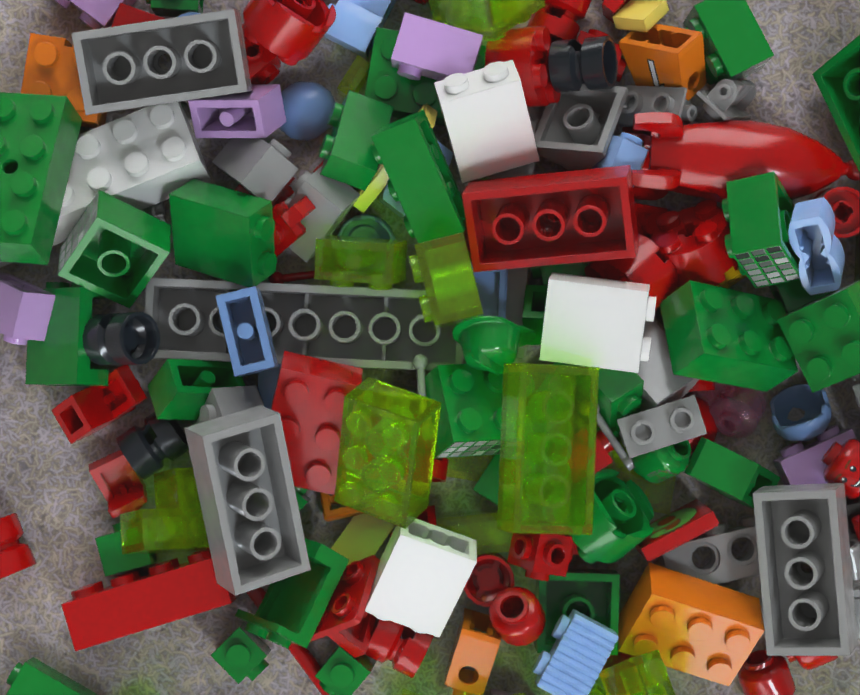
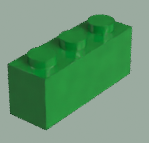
[371,110,467,248]

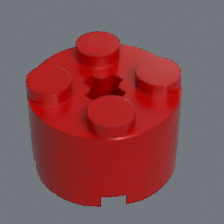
[243,0,336,66]
[485,25,561,107]
[651,200,738,286]
[584,233,679,311]

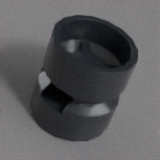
[548,36,618,93]
[83,312,160,365]
[116,412,189,480]

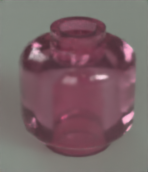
[709,384,766,439]

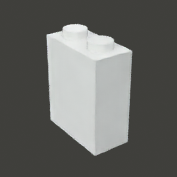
[434,59,540,183]
[539,272,657,373]
[365,514,477,638]

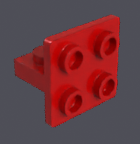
[310,555,380,658]

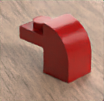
[51,365,147,444]

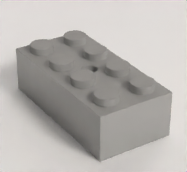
[71,9,252,115]
[184,405,311,596]
[753,483,858,656]

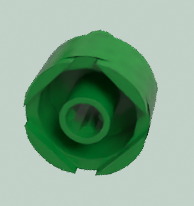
[557,469,654,564]

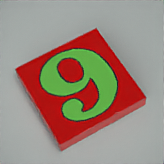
[634,499,719,562]

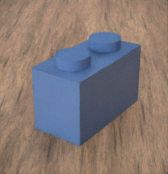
[215,286,279,377]

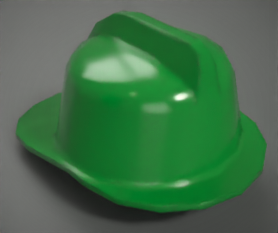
[452,315,536,375]

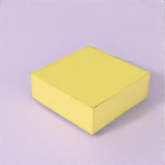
[612,0,669,32]

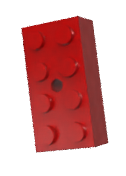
[462,165,639,272]
[61,548,240,651]

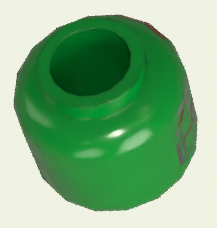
[631,440,691,484]

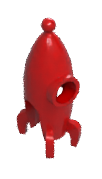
[622,112,860,203]

